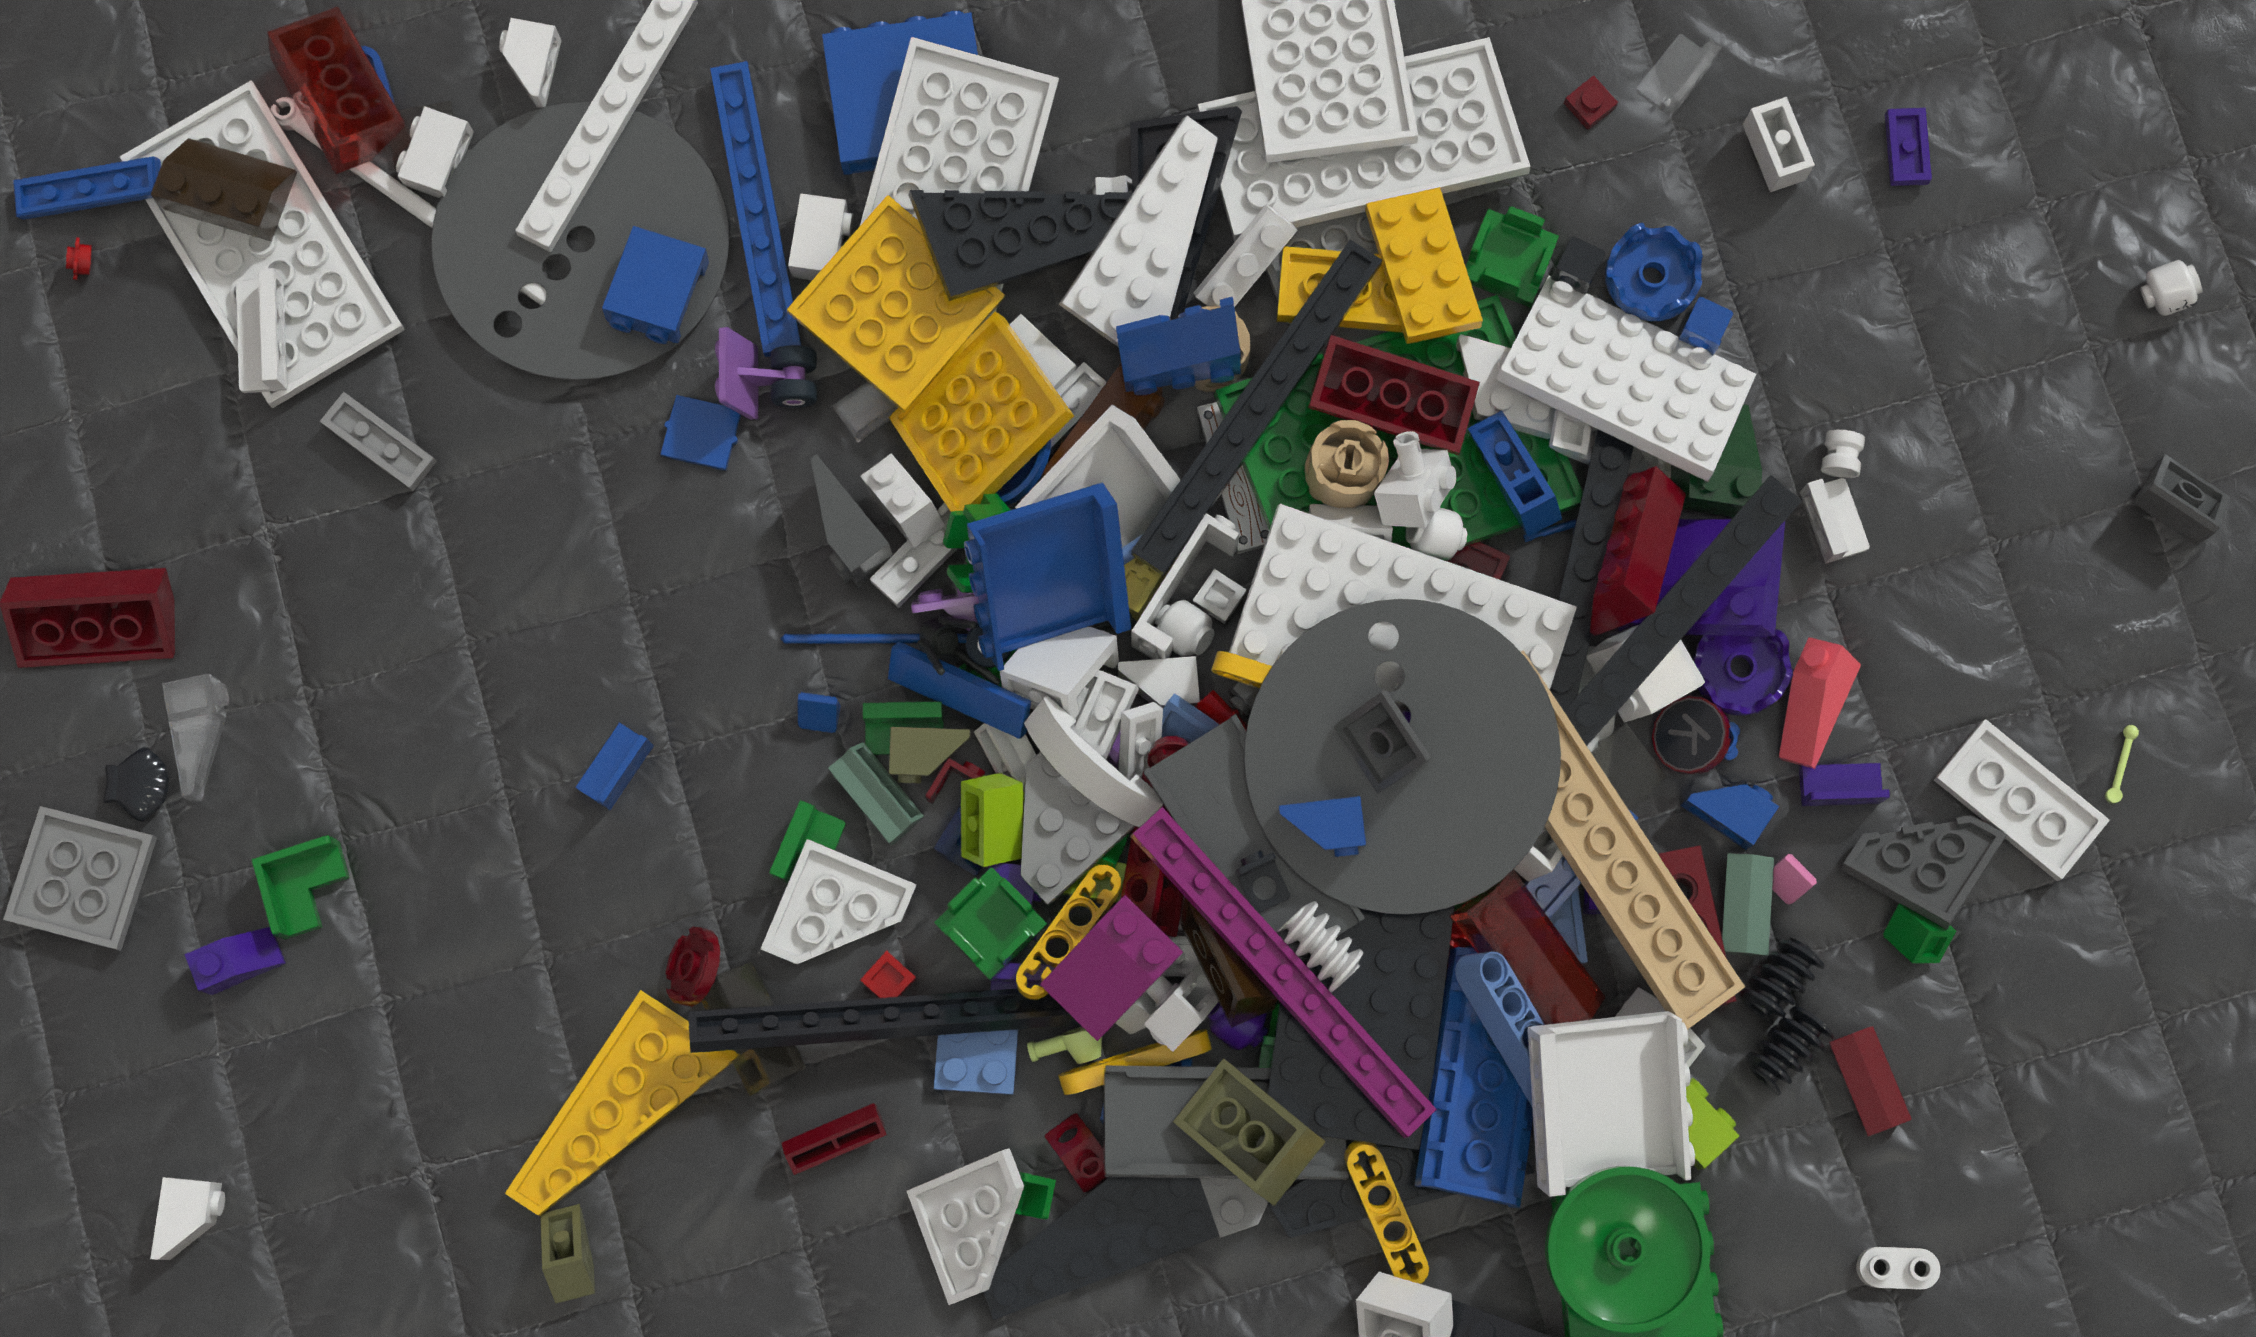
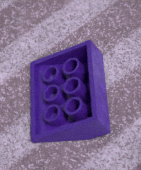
[1617,519,1785,636]

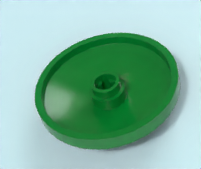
[1545,1166,1711,1333]

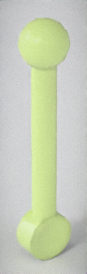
[2105,725,2139,804]

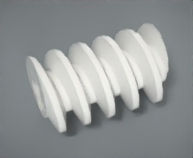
[1276,901,1363,993]

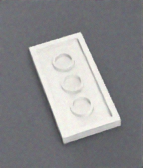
[1934,719,2110,881]

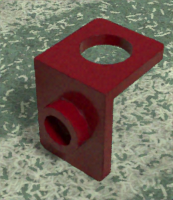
[925,758,985,804]
[1045,1113,1107,1192]

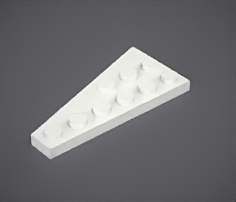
[1059,115,1218,348]

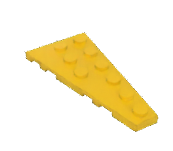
[505,990,741,1216]

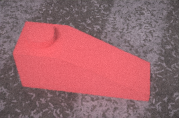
[1779,637,1861,769]

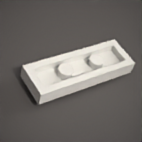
[1193,204,1298,307]

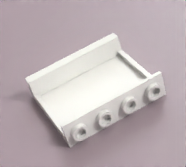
[1015,405,1181,547]
[1528,1011,1695,1197]

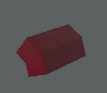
[1829,1026,1912,1136]
[781,1103,887,1175]

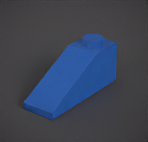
[1468,410,1562,537]

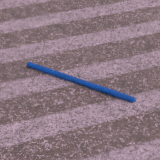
[780,634,967,644]

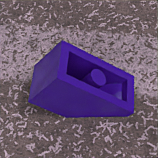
[184,927,286,995]

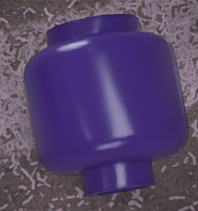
[1207,1002,1268,1050]

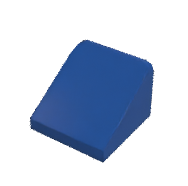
[798,692,841,733]

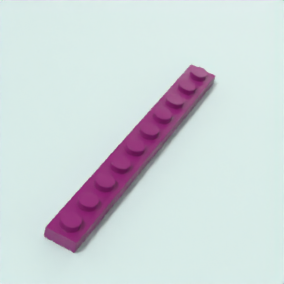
[1130,807,1437,1138]

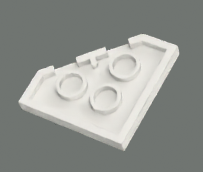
[761,839,917,964]
[907,1148,1024,1305]

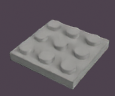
[3,806,157,951]

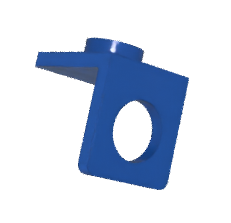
[1679,297,1733,356]

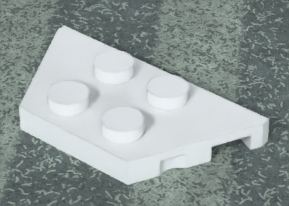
[1456,334,1556,439]

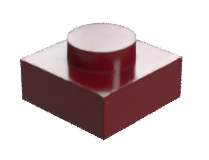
[1564,75,1619,130]

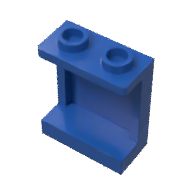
[602,226,709,344]

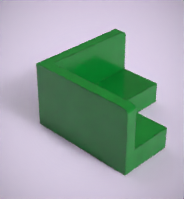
[251,835,350,940]

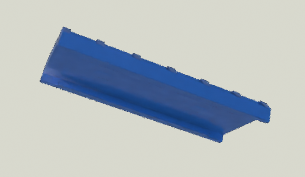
[1414,947,1554,1208]

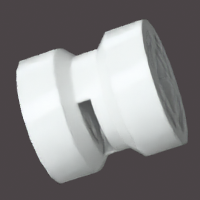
[1821,430,1865,478]

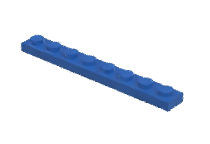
[710,61,802,357]

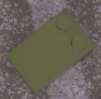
[1173,1058,1326,1206]

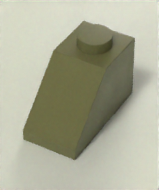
[889,727,971,783]
[540,1204,595,1303]

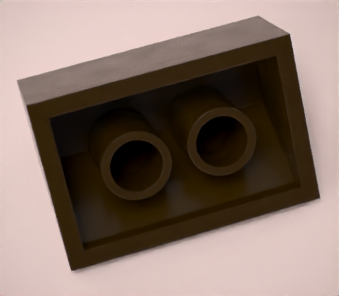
[151,138,297,242]
[1180,897,1277,1028]

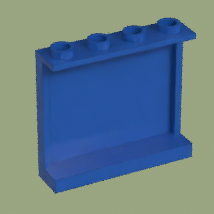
[822,11,978,175]
[964,482,1131,671]

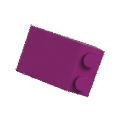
[1040,895,1183,1041]

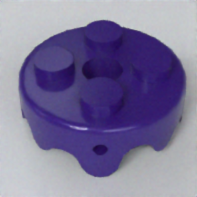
[1692,629,1793,716]

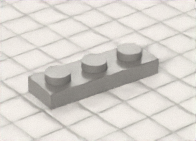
[319,392,437,491]

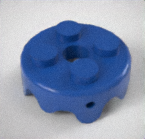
[1605,223,1703,321]

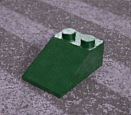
[1671,404,1762,517]

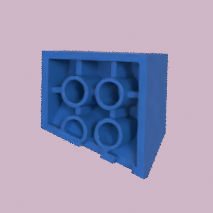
[1116,296,1241,395]

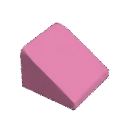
[1772,854,1817,905]

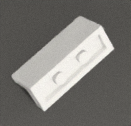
[236,268,287,393]

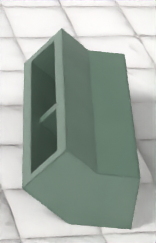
[828,742,924,846]
[1722,853,1774,957]

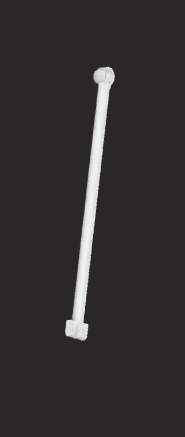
[270,97,547,306]

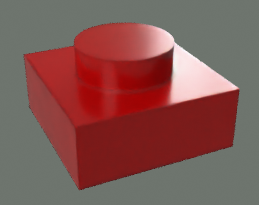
[860,951,917,998]

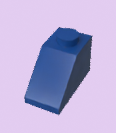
[1681,784,1779,850]
[1279,796,1366,857]

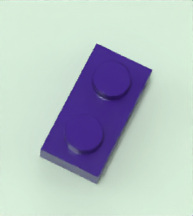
[1884,108,1932,186]

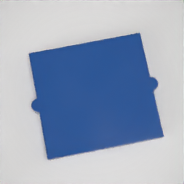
[660,395,741,471]

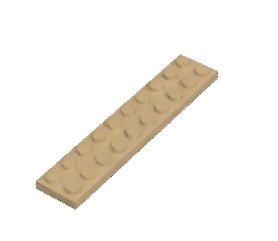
[1521,650,1745,1030]

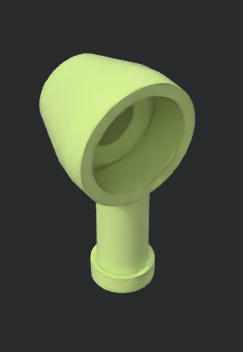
[1027,1026,1102,1064]

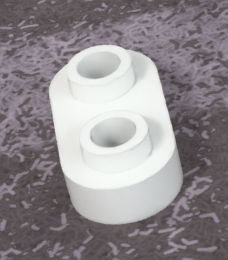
[1856,1247,1940,1289]

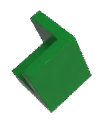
[1883,903,1956,963]
[1015,1172,1056,1220]

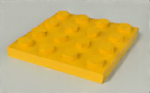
[787,195,1005,413]
[888,311,1074,512]

